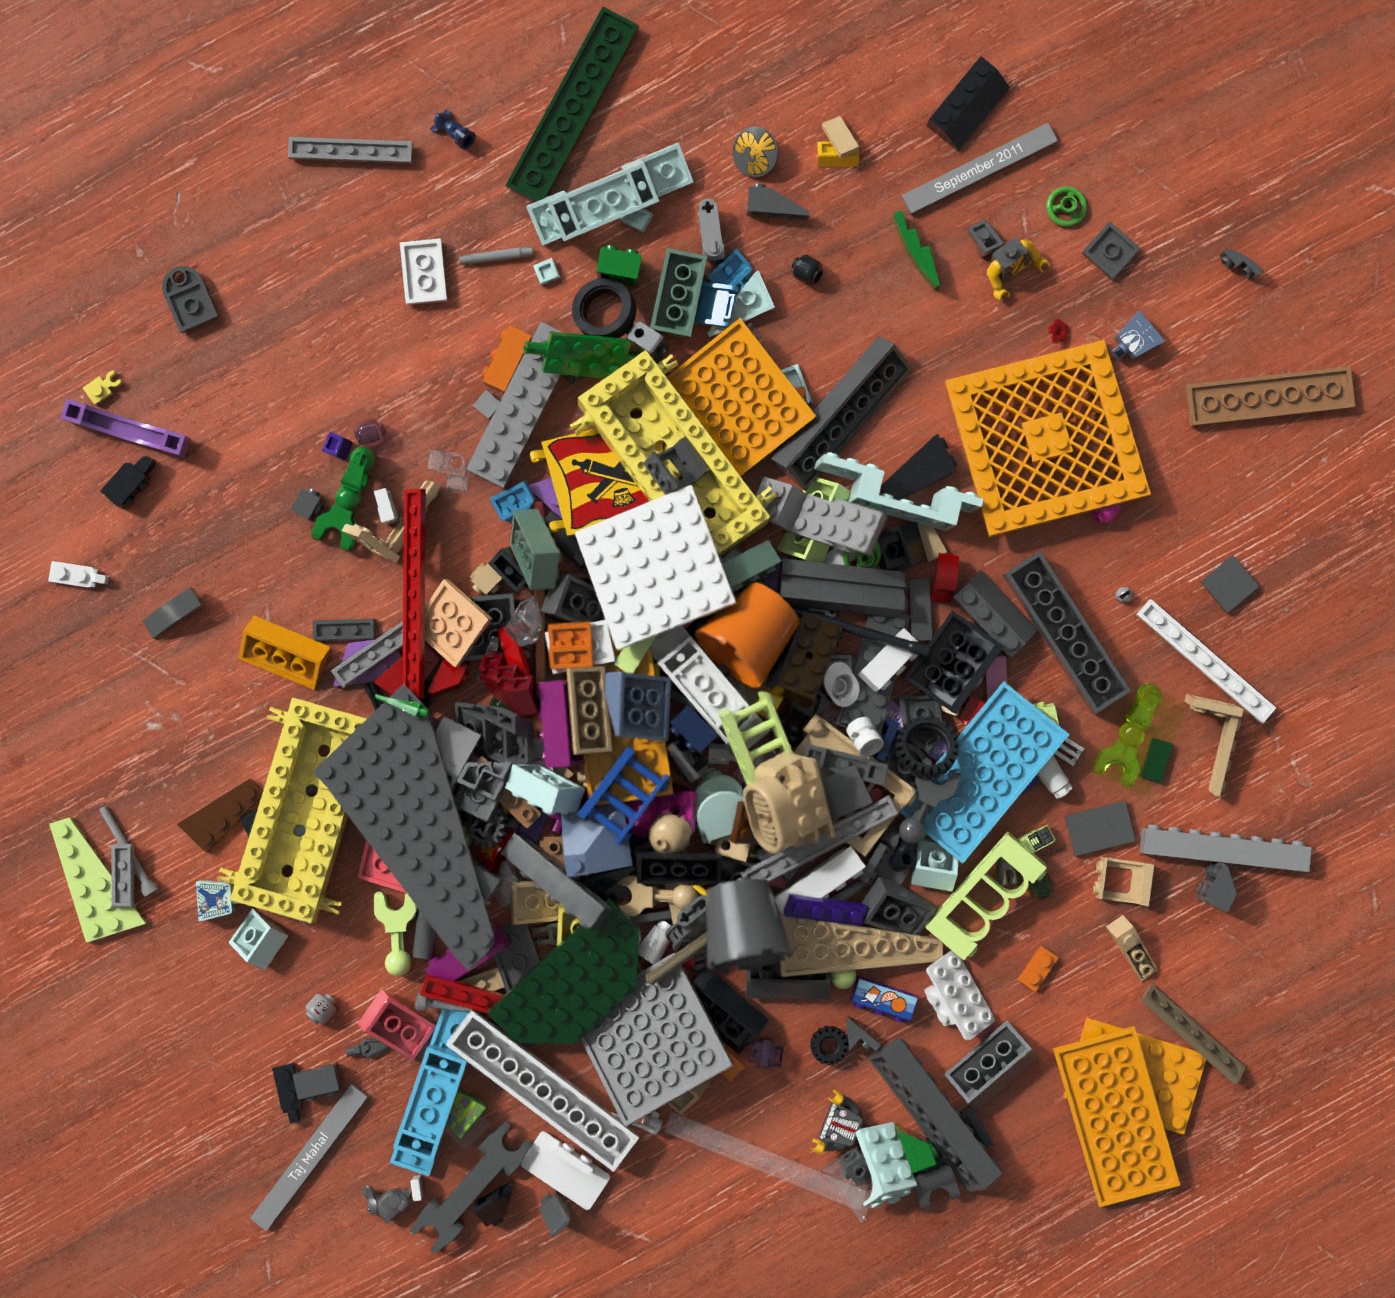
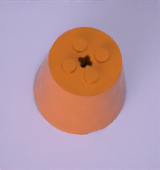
[695,582,800,688]

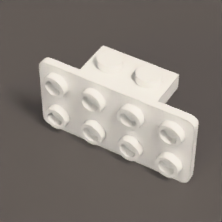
[924,950,995,1040]
[521,1131,610,1210]

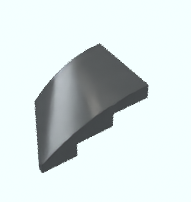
[455,761,513,823]

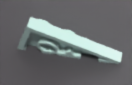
[707,271,775,337]

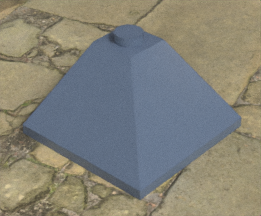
[605,672,671,741]
[561,804,633,877]

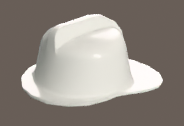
[824,662,859,707]

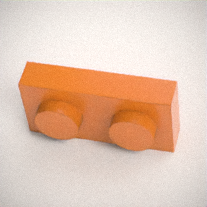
[1017,945,1059,992]

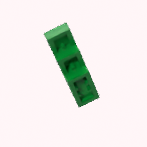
[892,211,940,290]

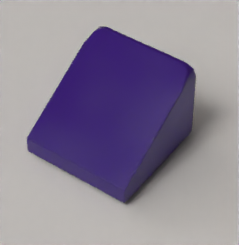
[322,432,353,460]

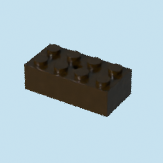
[772,611,843,708]

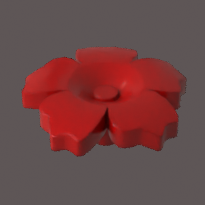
[1048,318,1068,344]

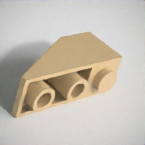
[1106,915,1158,982]

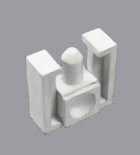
[374,488,400,525]

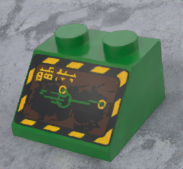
[894,1124,938,1173]

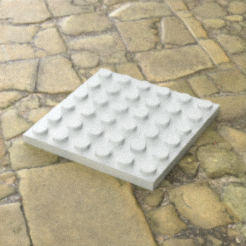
[575,485,736,650]

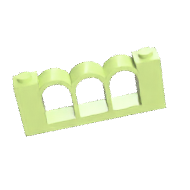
[926,832,1047,960]

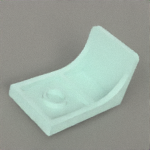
[855,1122,917,1209]

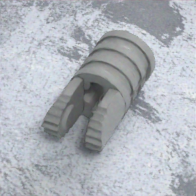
[996,857,1017,886]

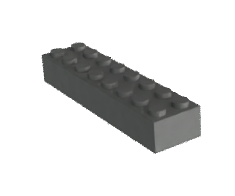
[1002,551,1131,714]

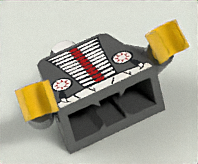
[810,1089,866,1154]

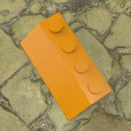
[238,616,330,690]

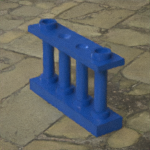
[577,746,670,845]

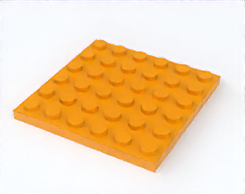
[666,318,817,477]

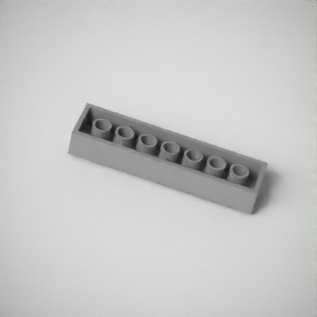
[466,322,563,490]

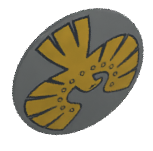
[732,127,778,177]

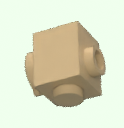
[470,563,503,595]

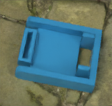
[694,282,738,328]

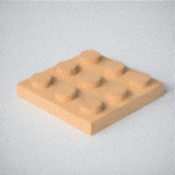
[425,579,492,667]

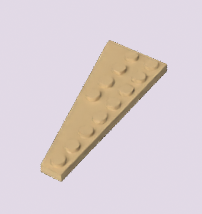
[780,914,943,977]

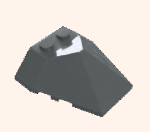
[455,702,534,764]

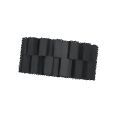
[810,1026,848,1065]

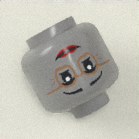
[305,994,336,1025]

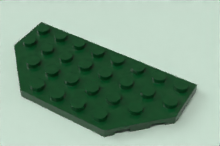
[487,897,639,1044]

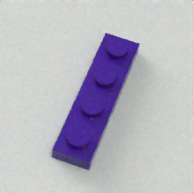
[783,894,868,926]

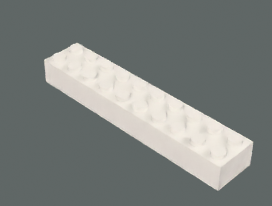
[446,1009,639,1172]

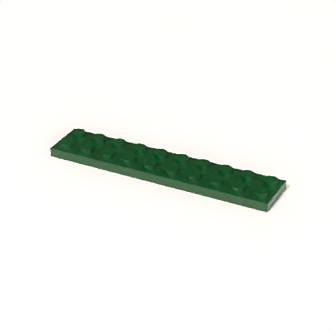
[505,6,639,202]

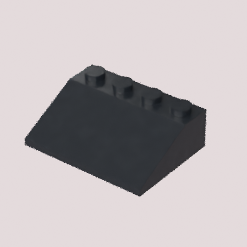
[904,610,1004,714]

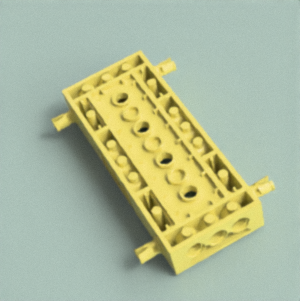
[569,350,777,558]
[217,697,366,923]

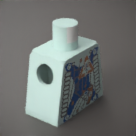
[196,880,240,921]

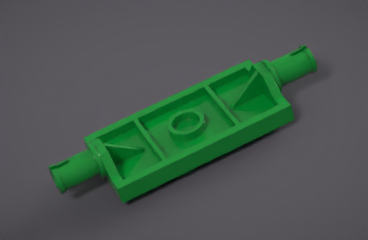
[523,331,642,378]

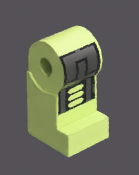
[1018,825,1056,853]

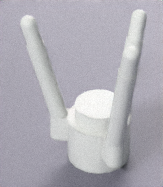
[611,1111,662,1135]

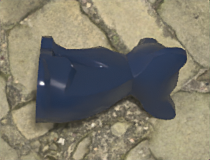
[430,109,476,150]

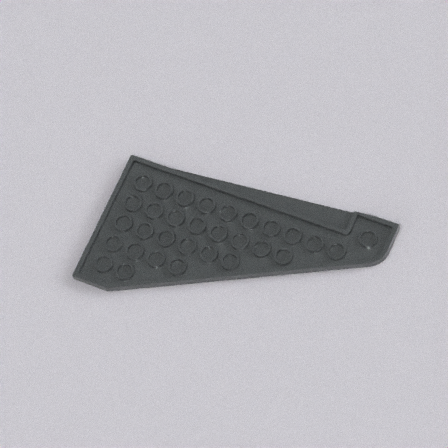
[313,684,495,971]

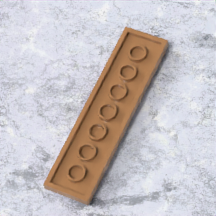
[1185,366,1356,426]

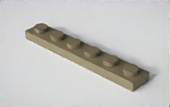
[1141,984,1246,1084]

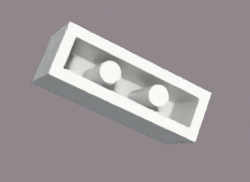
[858,628,918,692]

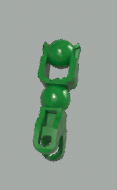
[311,446,376,553]

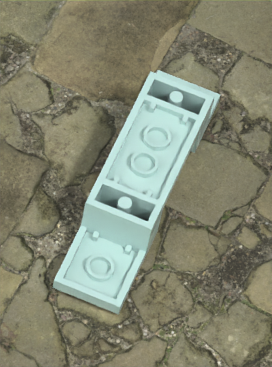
[526,143,694,246]
[814,453,984,531]

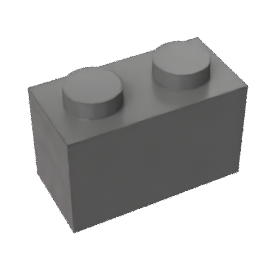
[293,1062,342,1101]

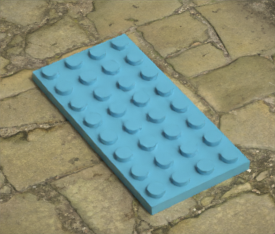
[899,681,1070,863]

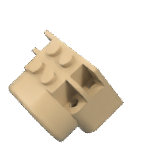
[744,752,835,854]

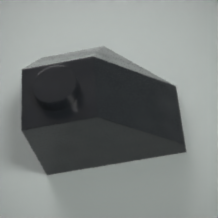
[472,1180,514,1227]

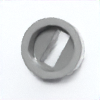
[1115,587,1133,603]

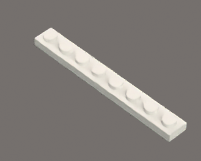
[1136,599,1276,724]

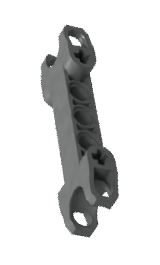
[410,1120,532,1254]

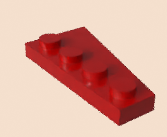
[373,641,442,695]

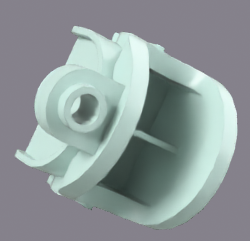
[695,768,744,844]

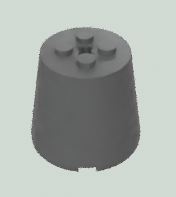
[706,877,793,972]

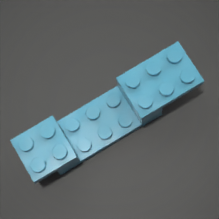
[390,1009,469,1176]

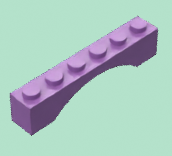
[60,399,191,458]

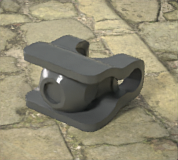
[913,1156,961,1210]

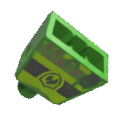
[447,1088,488,1139]

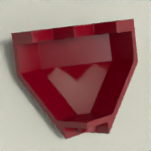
[479,653,541,721]

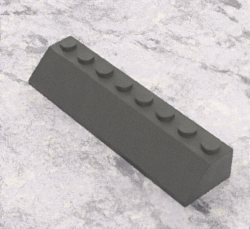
[771,336,912,491]
[867,1037,1002,1192]

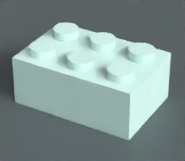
[505,764,585,815]

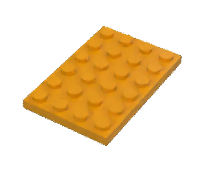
[1063,1017,1206,1135]

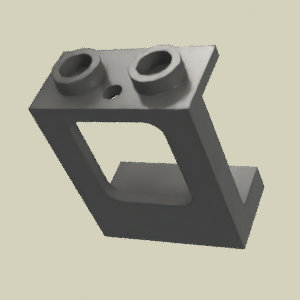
[643,436,710,495]

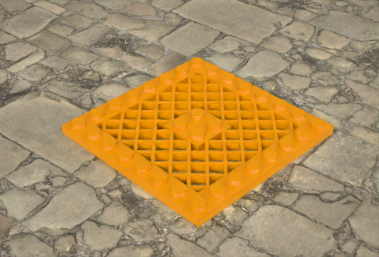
[945,340,1151,537]

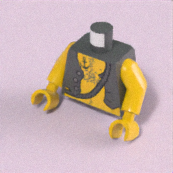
[987,237,1050,302]

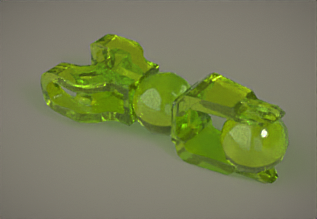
[1092,683,1162,788]

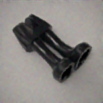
[770,694,821,746]

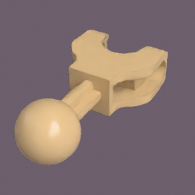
[617,871,699,916]

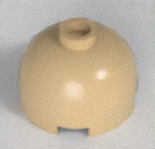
[649,812,692,853]

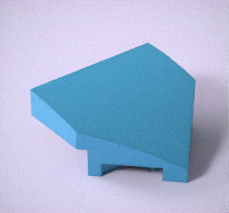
[705,248,752,293]
[490,480,535,523]

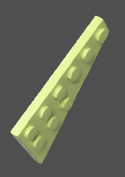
[50,817,147,943]

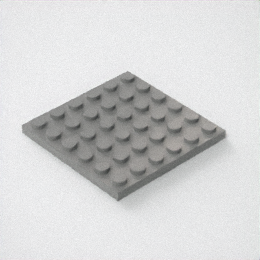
[581,953,734,1127]

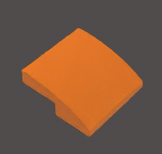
[548,621,593,669]

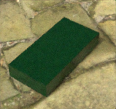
[1140,737,1173,783]

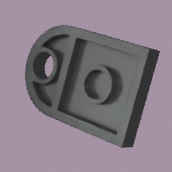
[162,266,219,334]

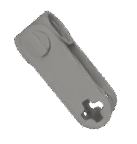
[699,198,725,262]

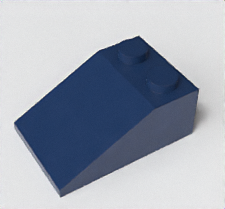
[670,705,718,753]

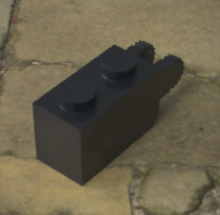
[100,456,156,509]

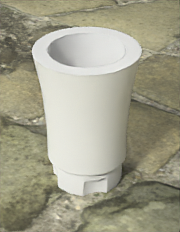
[1036,755,1073,799]
[638,920,675,965]

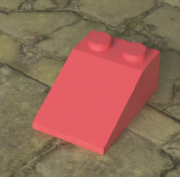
[358,989,436,1061]

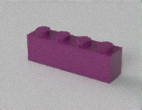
[425,923,511,981]

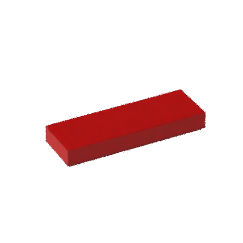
[497,623,531,677]

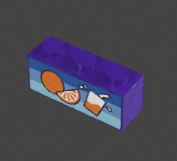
[850,976,919,1023]

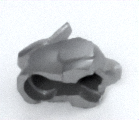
[362,1185,411,1224]

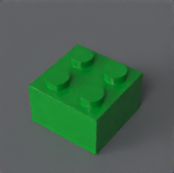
[596,245,643,287]

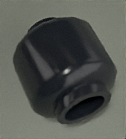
[792,254,823,285]

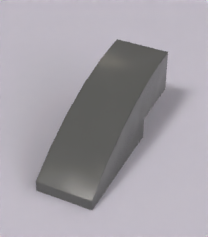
[142,587,205,639]

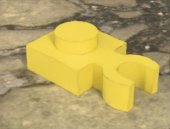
[83,371,123,406]

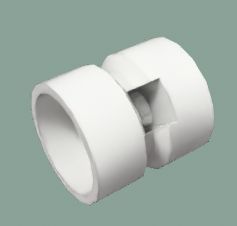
[846,717,884,757]

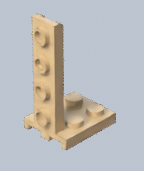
[342,480,441,564]
[1184,694,1244,797]

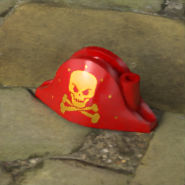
[478,831,518,874]

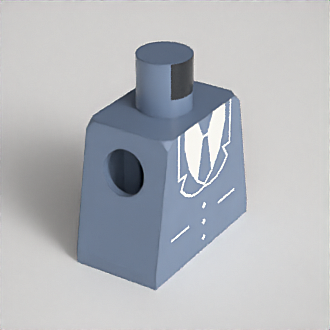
[1111,311,1165,360]

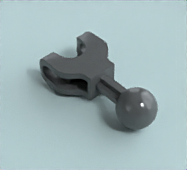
[899,757,961,844]

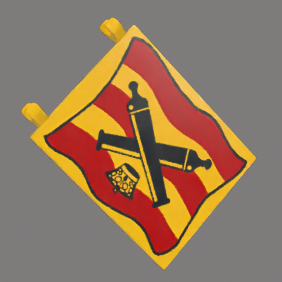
[530,417,681,537]

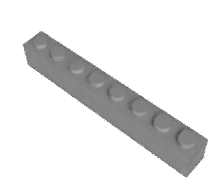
[1139,824,1312,872]

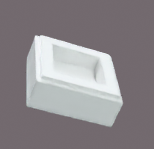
[410,1175,424,1201]

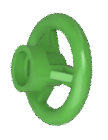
[1046,186,1087,227]
[843,541,882,569]

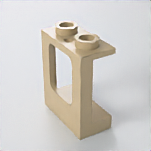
[1093,857,1154,906]

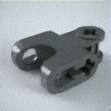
[665,895,707,953]

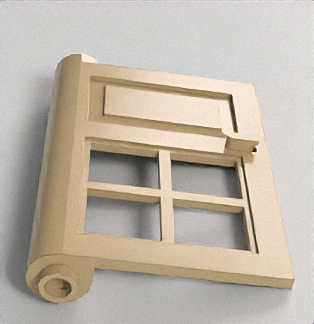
[794,714,917,856]

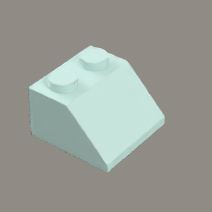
[911,838,958,891]
[229,908,288,970]

